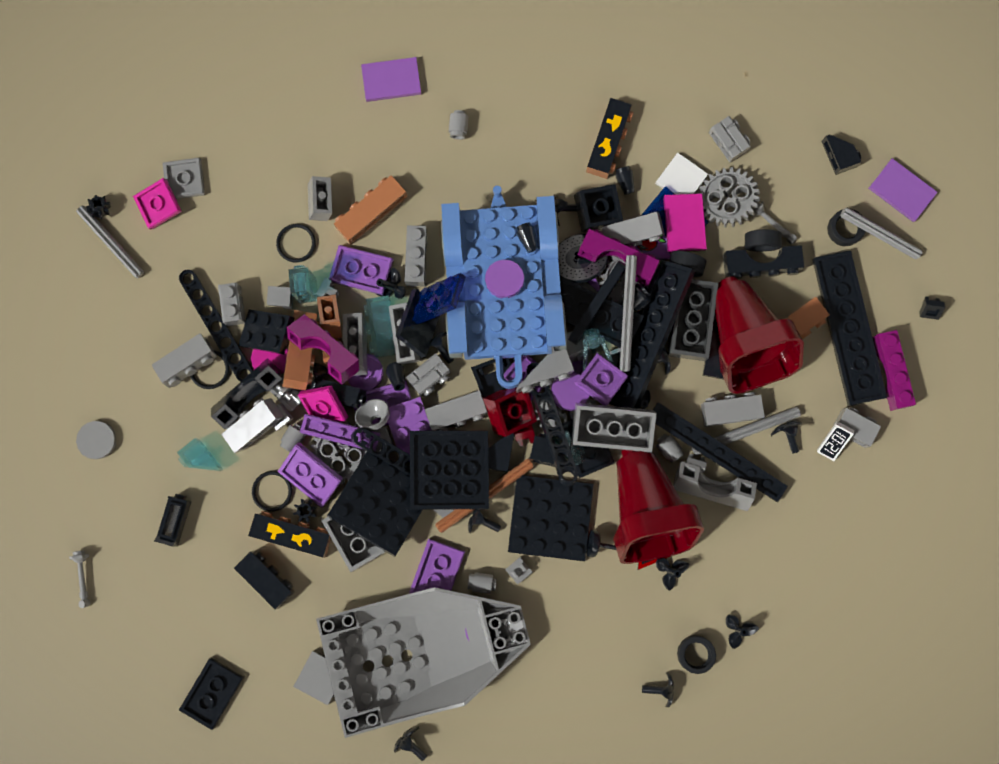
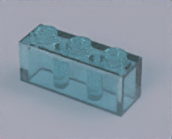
[288,265,318,303]
[364,296,396,358]

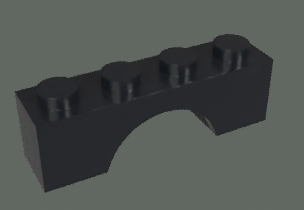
[723,245,804,279]
[211,358,282,429]

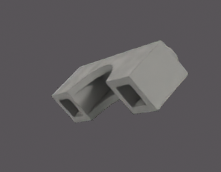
[673,461,757,511]

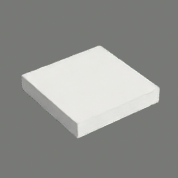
[655,153,708,195]

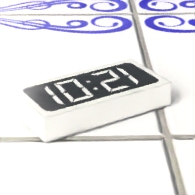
[817,421,854,461]

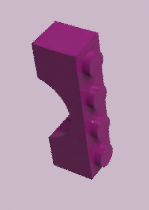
[578,229,659,286]
[287,314,359,384]
[872,330,916,411]

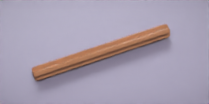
[435,459,534,533]

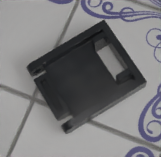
[471,358,511,398]

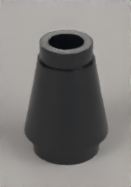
[615,166,635,195]
[516,222,538,253]
[386,362,405,391]

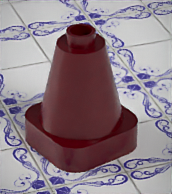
[715,277,804,394]
[613,450,704,564]

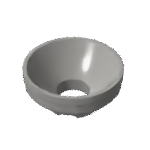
[355,399,390,431]

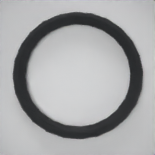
[276,224,316,263]
[191,350,230,389]
[252,471,292,512]

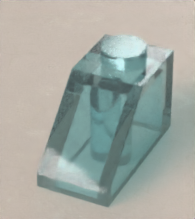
[177,438,223,471]

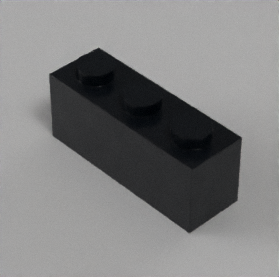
[234,551,295,610]

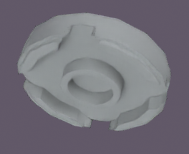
[76,421,116,459]

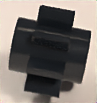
[86,195,111,219]
[293,499,318,523]

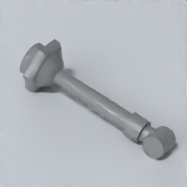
[751,201,797,244]
[69,550,90,608]

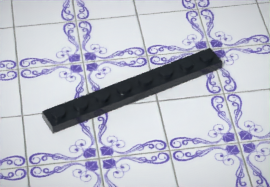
[653,402,788,502]

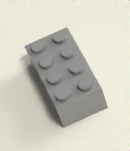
[571,403,656,452]

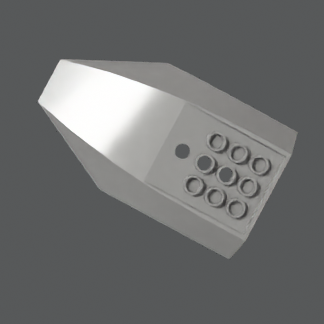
[316,587,531,738]

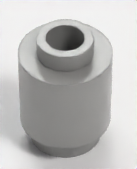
[449,110,469,140]
[280,423,306,452]
[656,434,684,463]
[468,572,497,594]

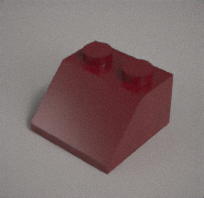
[483,387,537,437]

